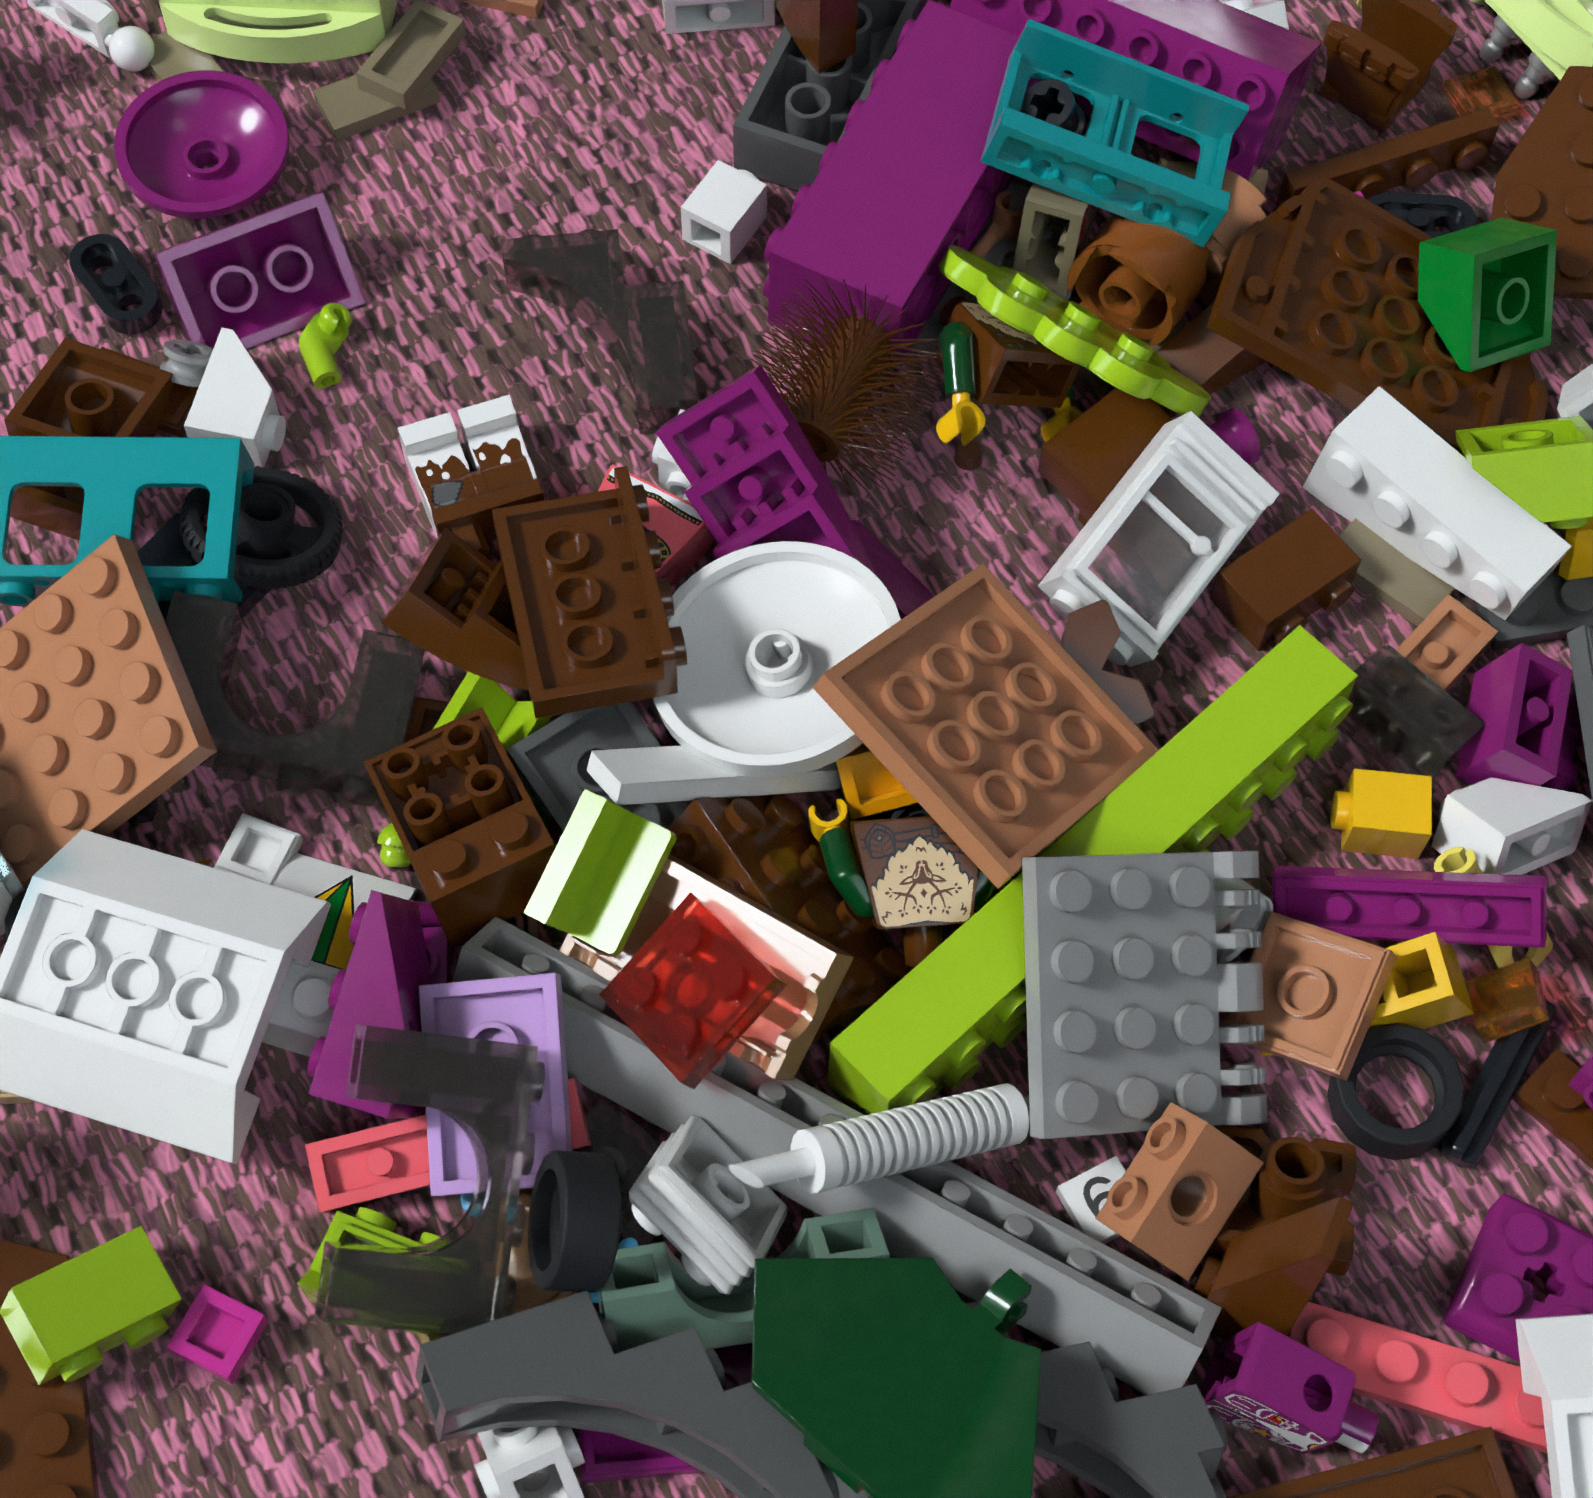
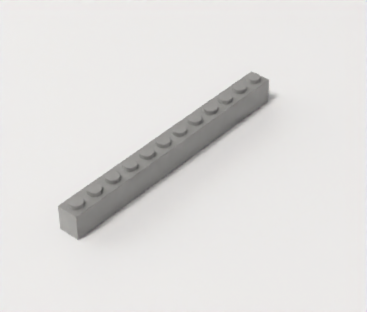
[452,916,1222,1395]

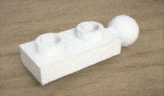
[27,0,155,72]

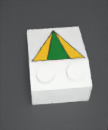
[262,853,417,1057]

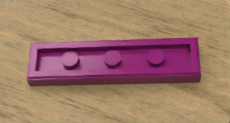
[1272,866,1547,948]

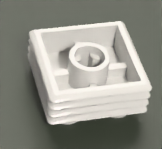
[629,1116,787,1295]

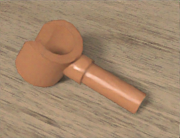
[970,191,1024,258]

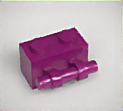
[1455,643,1583,792]

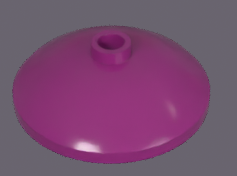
[114,70,290,219]

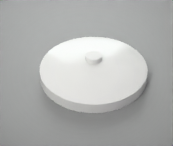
[653,541,901,778]

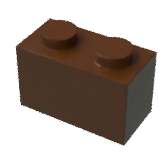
[1210,508,1361,651]

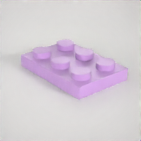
[419,973,573,1196]

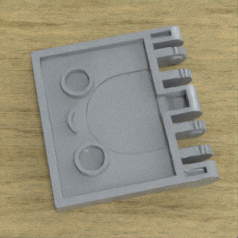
[1022,851,1268,1139]

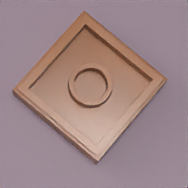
[1223,911,1397,1081]

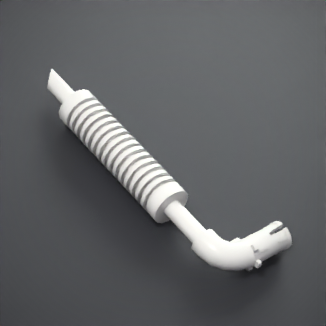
[728,1083,1030,1194]

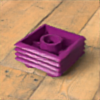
[1443,1194,1593,1362]

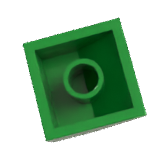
[1418,218,1557,372]

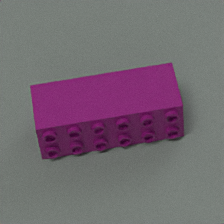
[763,0,1041,378]
[949,0,1322,181]

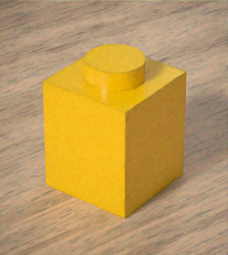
[1330,768,1432,859]

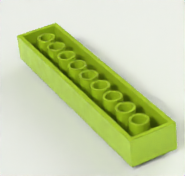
[827,625,1358,1115]

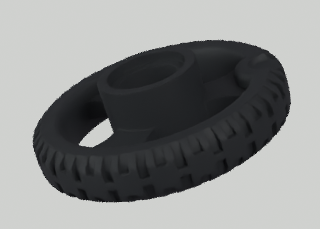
[180,466,343,589]

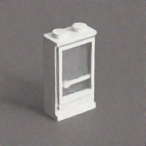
[1038,411,1279,667]

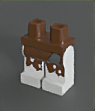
[398,394,544,561]

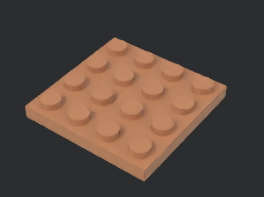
[0,534,217,889]
[813,563,1159,889]

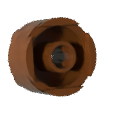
[1067,214,1210,346]

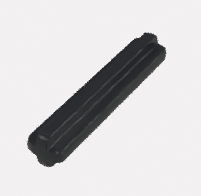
[1440,992,1556,1168]

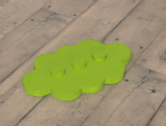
[939,245,1211,417]

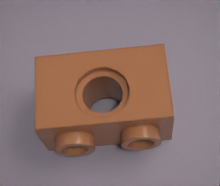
[1095,1102,1264,1281]

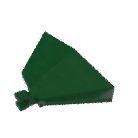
[752,1258,1041,1498]

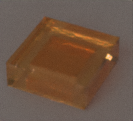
[1442,66,1520,122]
[1467,957,1549,1043]

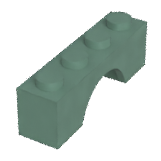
[598,1208,890,1353]

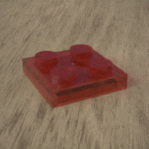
[599,892,787,1090]

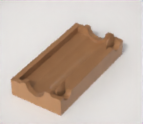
[559,854,854,1081]

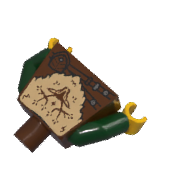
[936,296,1082,446]
[808,799,997,966]

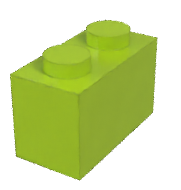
[0,1226,182,1385]

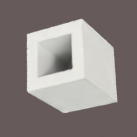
[681,160,767,264]

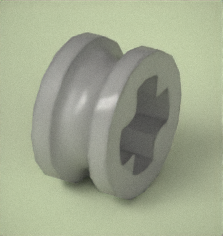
[160,339,213,387]

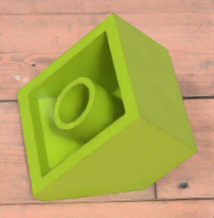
[1455,416,1593,529]

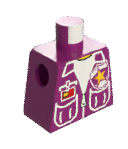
[1200,1322,1378,1454]

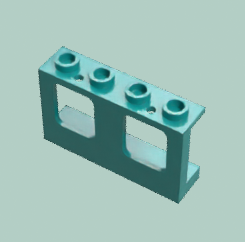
[980,19,1249,247]
[0,436,255,609]

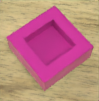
[166,1284,269,1385]

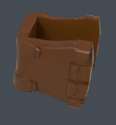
[1319,0,1458,133]

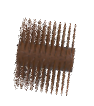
[741,277,944,496]

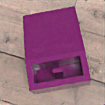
[307,890,432,1119]

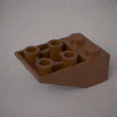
[363,707,556,946]

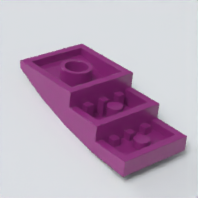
[655,364,877,576]

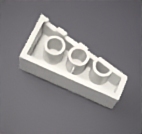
[1303,386,1571,620]

